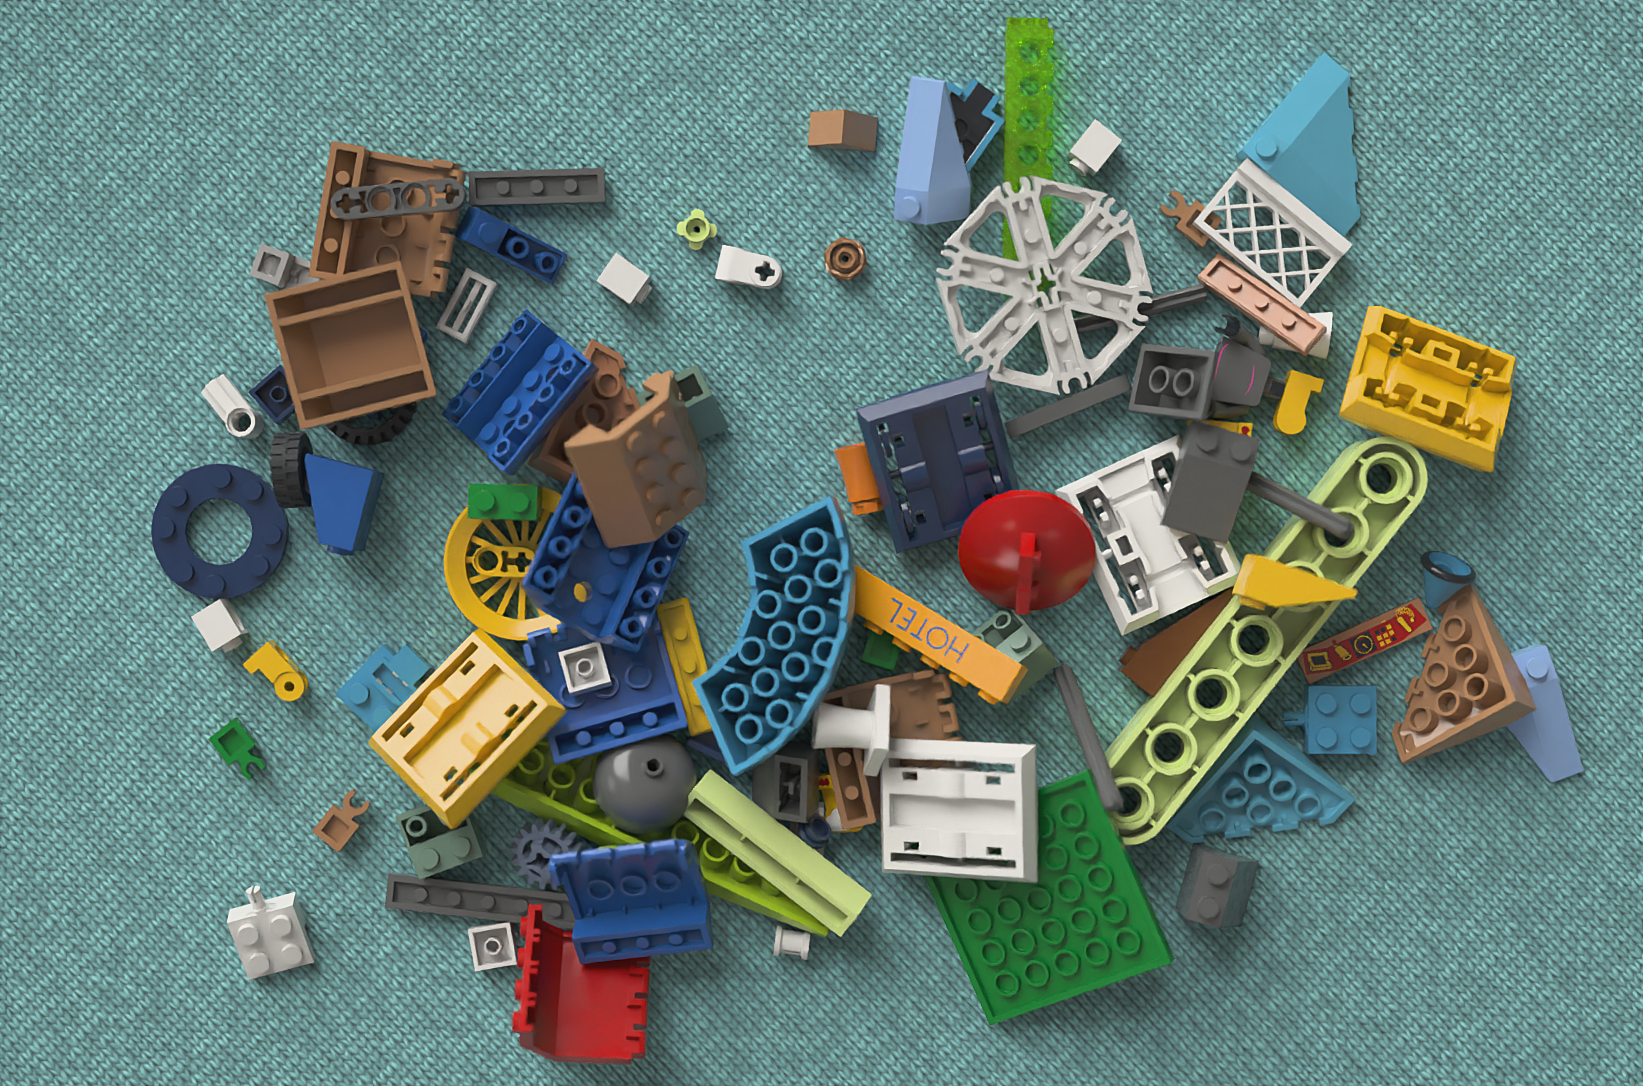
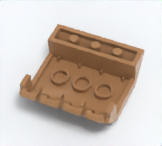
[308,141,466,299]
[564,371,707,548]
[822,668,967,830]

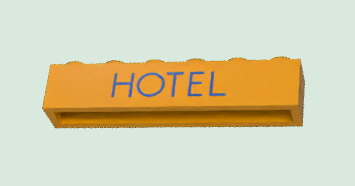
[853,564,1028,705]

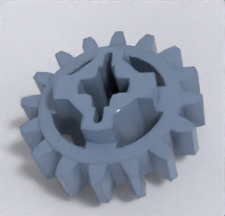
[509,817,583,890]

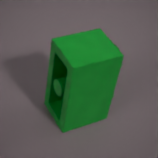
[467,483,542,521]

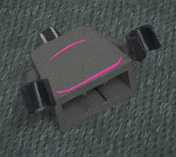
[1207,314,1286,420]

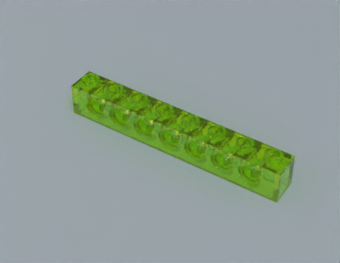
[1002,17,1054,291]

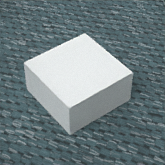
[558,641,612,697]
[468,921,518,971]

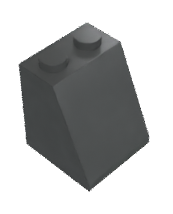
[1175,843,1259,928]

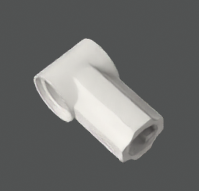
[201,374,264,439]

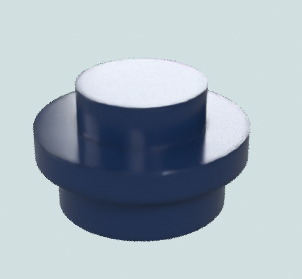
[799,815,831,849]

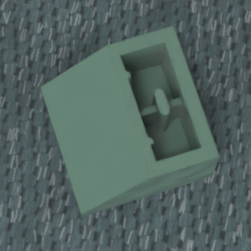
[636,364,729,443]
[972,607,1059,706]
[396,795,488,880]

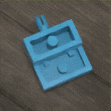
[1282,684,1377,754]

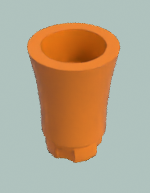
[833,443,883,515]

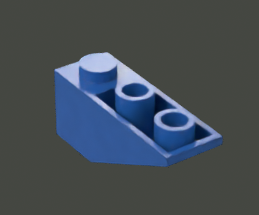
[454,206,568,285]

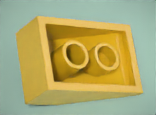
[1232,554,1357,610]

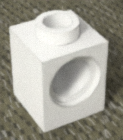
[1067,119,1122,177]
[596,253,652,307]
[191,598,248,653]

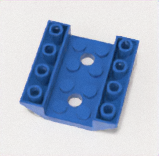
[442,310,600,476]
[521,471,690,652]

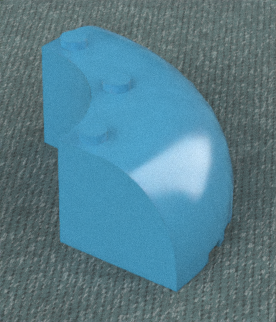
[692,495,856,776]

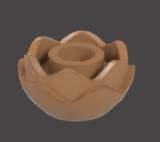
[824,237,867,280]

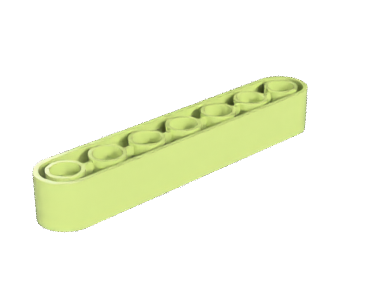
[1105,436,1428,845]

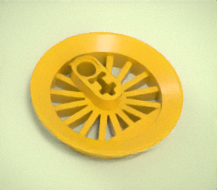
[444,484,587,640]

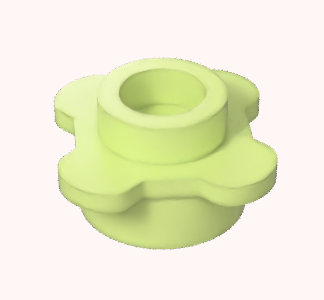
[677,209,717,250]

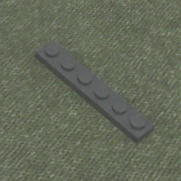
[385,872,575,929]

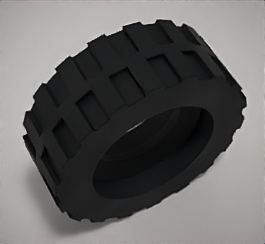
[270,432,313,509]

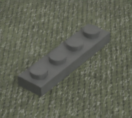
[468,168,606,207]

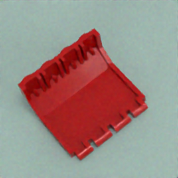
[512,904,651,1065]

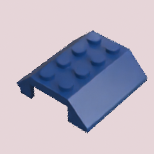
[523,612,688,765]
[549,839,714,964]

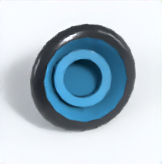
[1420,551,1476,609]

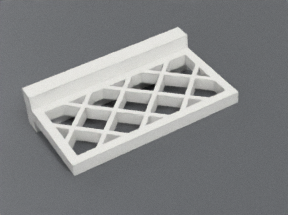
[1192,158,1353,308]

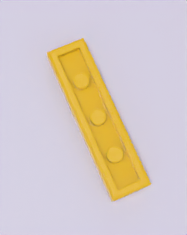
[657,597,713,737]

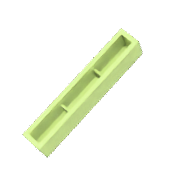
[683,769,872,937]

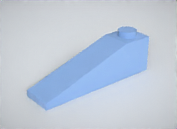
[894,76,972,225]
[1506,644,1583,783]

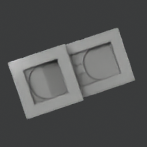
[249,244,322,289]

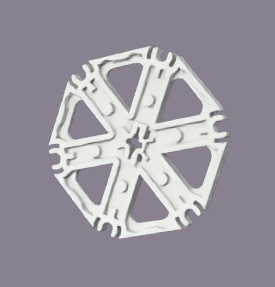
[936,176,1153,395]

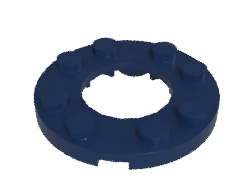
[151,464,289,599]

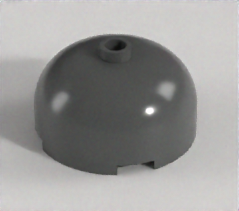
[592,733,697,834]

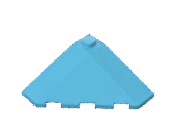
[1235,52,1361,237]
[1165,715,1356,844]

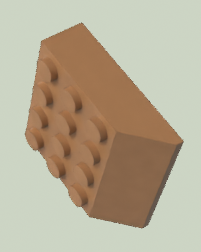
[264,260,437,430]

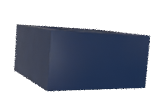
[249,364,296,425]

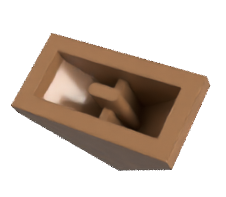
[808,109,878,152]

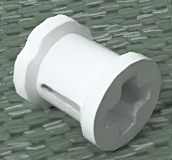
[773,925,810,960]

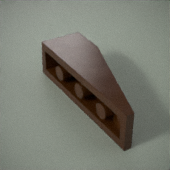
[1118,586,1235,697]

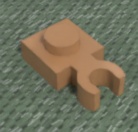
[1158,190,1223,249]
[312,789,371,852]

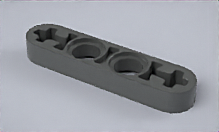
[331,179,467,221]
[1004,374,1132,439]

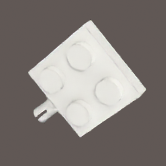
[227,886,315,980]

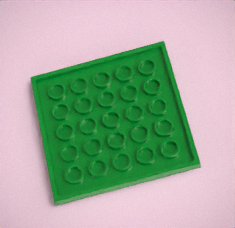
[911,768,1175,1025]

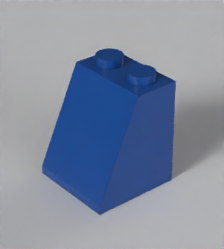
[305,453,385,556]

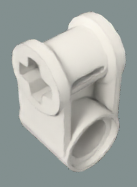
[715,245,783,289]

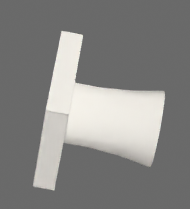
[811,684,890,776]

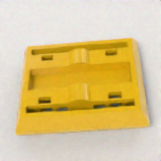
[1339,306,1518,473]
[368,628,567,830]

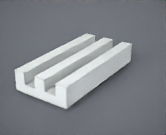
[436,268,498,344]

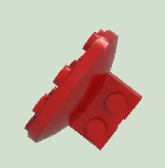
[958,490,1096,615]

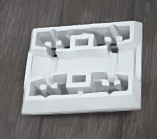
[1055,435,1241,636]
[880,738,1038,883]

